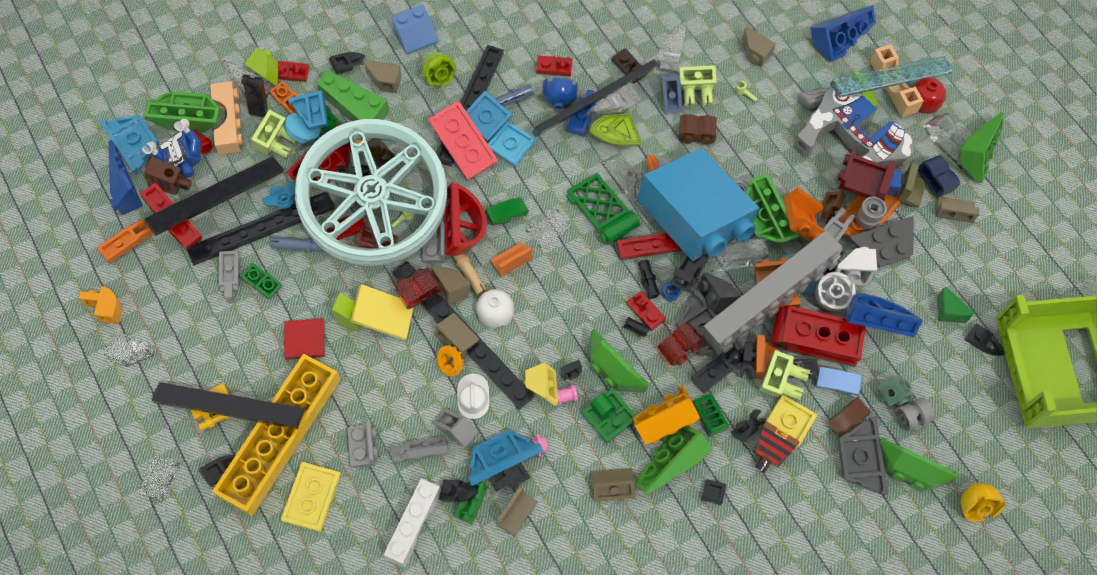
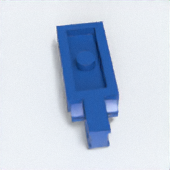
[567,89,595,137]

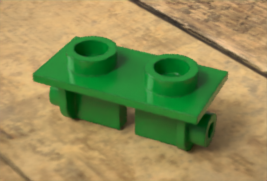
[454,481,488,525]

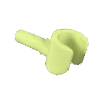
[736,81,758,102]
[391,211,413,228]

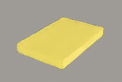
[350,284,414,340]
[281,462,341,533]

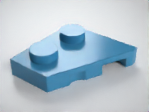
[288,90,328,130]

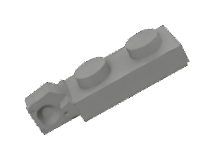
[218,250,240,303]
[391,436,448,461]

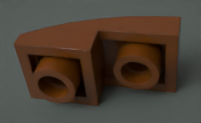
[827,397,871,437]

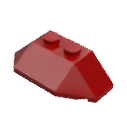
[286,123,351,183]

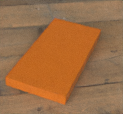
[838,192,902,248]

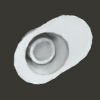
[457,373,489,419]

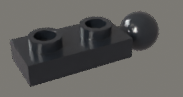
[691,349,743,394]

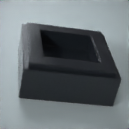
[702,479,726,505]

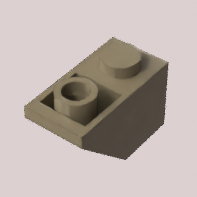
[365,60,402,93]

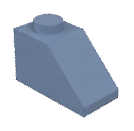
[660,72,683,113]

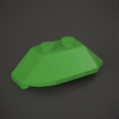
[144,91,220,132]
[746,173,800,244]
[590,329,649,392]
[880,438,959,491]

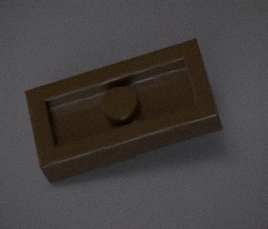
[612,48,647,84]
[367,138,395,167]

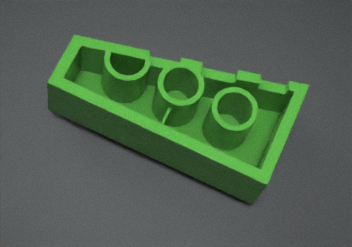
[317,70,390,121]

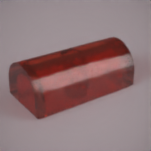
[356,226,398,249]

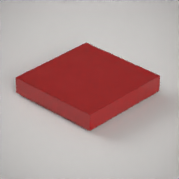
[284,318,325,360]

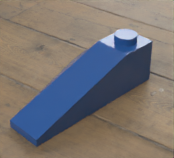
[108,140,143,215]

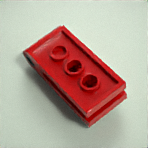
[770,306,866,367]

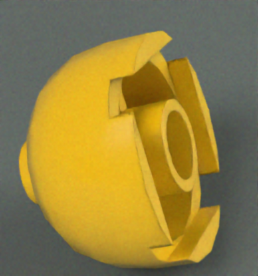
[960,482,1005,522]

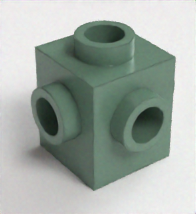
[877,375,914,407]

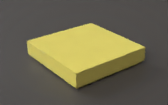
[767,394,818,449]

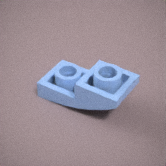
[817,367,862,395]

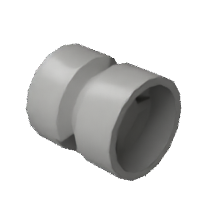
[856,196,887,230]
[896,397,935,432]

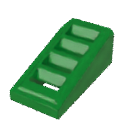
[693,394,729,437]

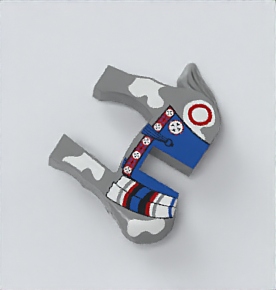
[794,85,915,192]

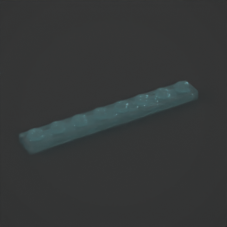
[830,56,954,98]

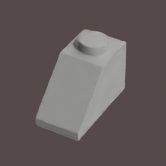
[431,408,478,447]

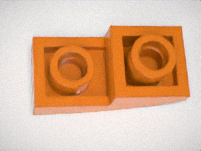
[269,81,298,114]

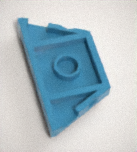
[100,115,159,174]
[469,429,543,486]

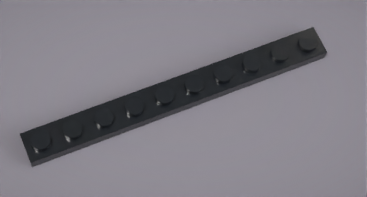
[393,261,534,410]

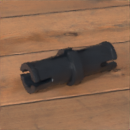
[637,260,660,299]

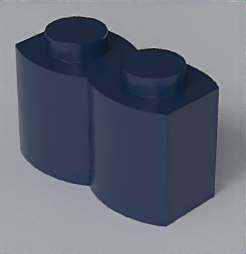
[918,155,960,197]

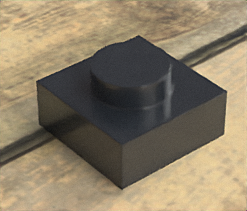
[560,359,582,380]

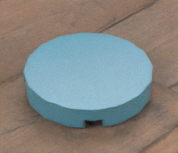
[283,113,320,144]

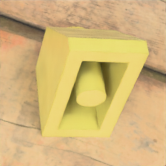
[524,362,558,406]

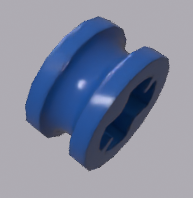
[662,282,680,302]

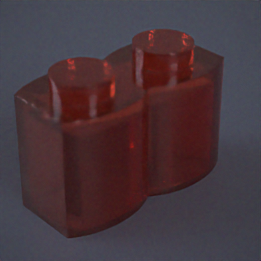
[395,268,441,310]
[657,322,705,366]

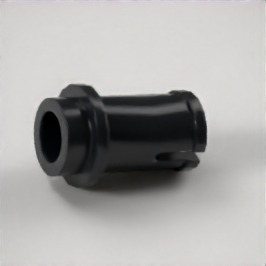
[623,317,650,337]

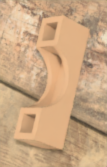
[870,44,923,118]
[210,81,243,155]

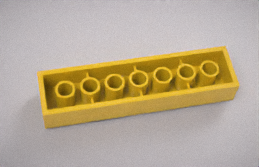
[212,354,341,517]

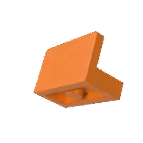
[490,242,532,277]
[753,335,778,379]

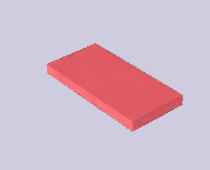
[428,100,498,181]

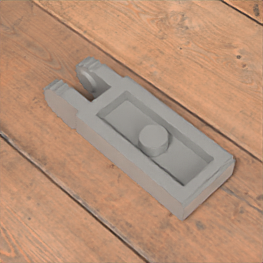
[824,207,856,242]

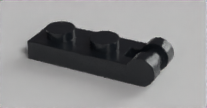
[242,74,268,117]

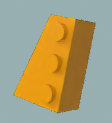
[633,384,700,445]

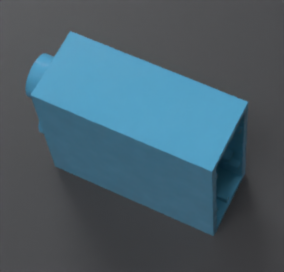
[637,148,759,261]

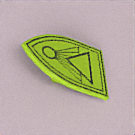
[589,114,642,146]

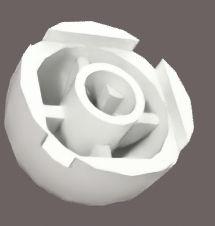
[815,272,856,312]
[476,289,514,329]

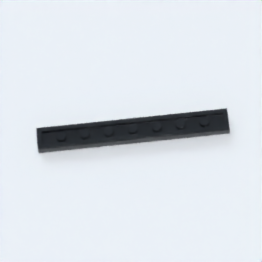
[436,45,504,167]
[532,59,658,138]
[144,156,283,236]
[187,192,335,266]
[152,382,305,429]

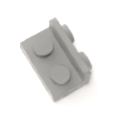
[423,222,448,263]
[347,421,379,468]

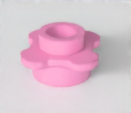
[531,434,548,457]

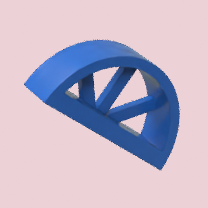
[845,293,923,337]

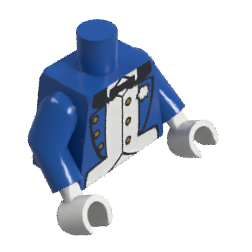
[142,119,201,178]

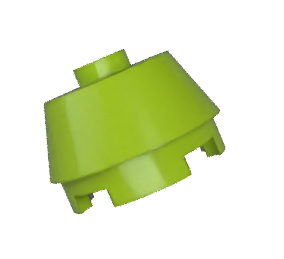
[422,51,457,87]

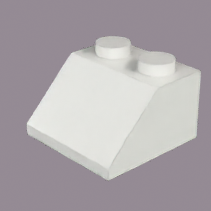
[834,247,877,286]

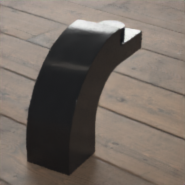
[670,254,710,293]

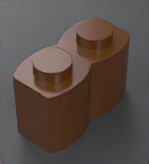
[679,114,717,145]

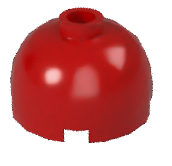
[912,77,946,114]

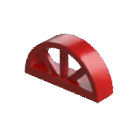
[140,182,203,250]
[444,182,487,256]

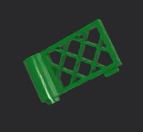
[566,173,640,245]

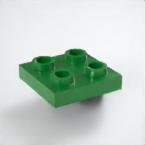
[581,388,636,444]

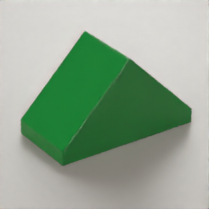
[937,286,975,323]

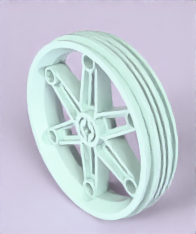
[295,119,447,266]

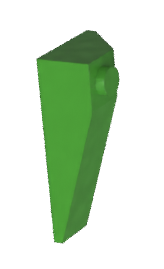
[958,112,1004,183]
[635,426,712,494]

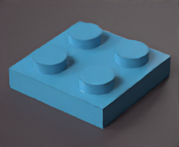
[466,91,512,142]

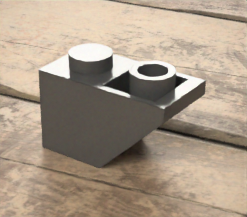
[698,272,740,312]

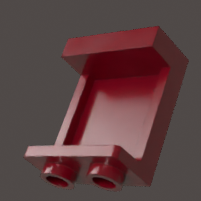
[837,149,896,200]

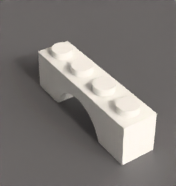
[384,479,441,568]

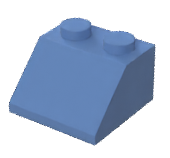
[391,4,439,55]

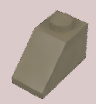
[742,26,776,67]
[431,265,470,305]

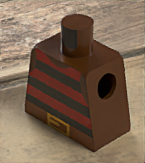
[144,157,192,195]
[754,421,800,473]

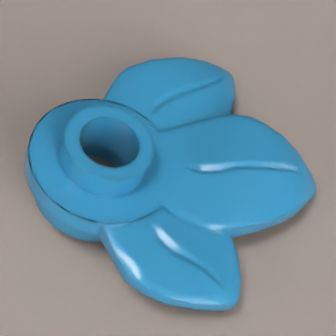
[262,181,295,209]

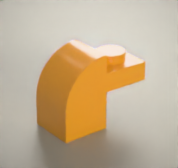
[78,286,122,324]

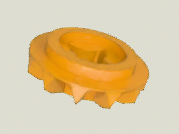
[437,345,464,377]

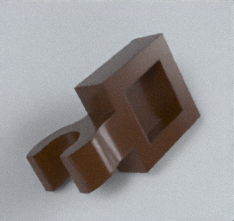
[821,191,846,224]

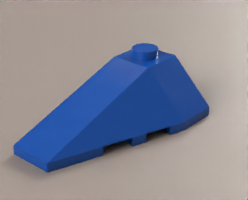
[810,5,876,62]

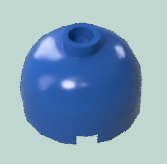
[542,78,578,109]

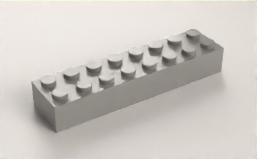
[703,230,842,355]

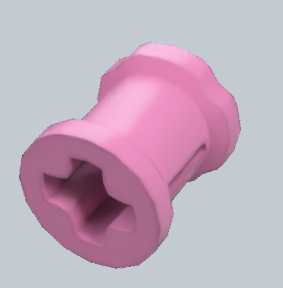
[557,384,578,406]

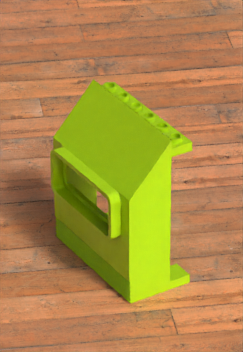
[996,295,1097,429]

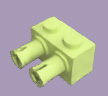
[679,65,717,107]
[251,110,297,159]
[759,350,810,400]

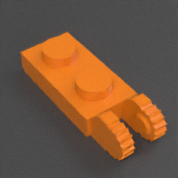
[97,220,153,264]

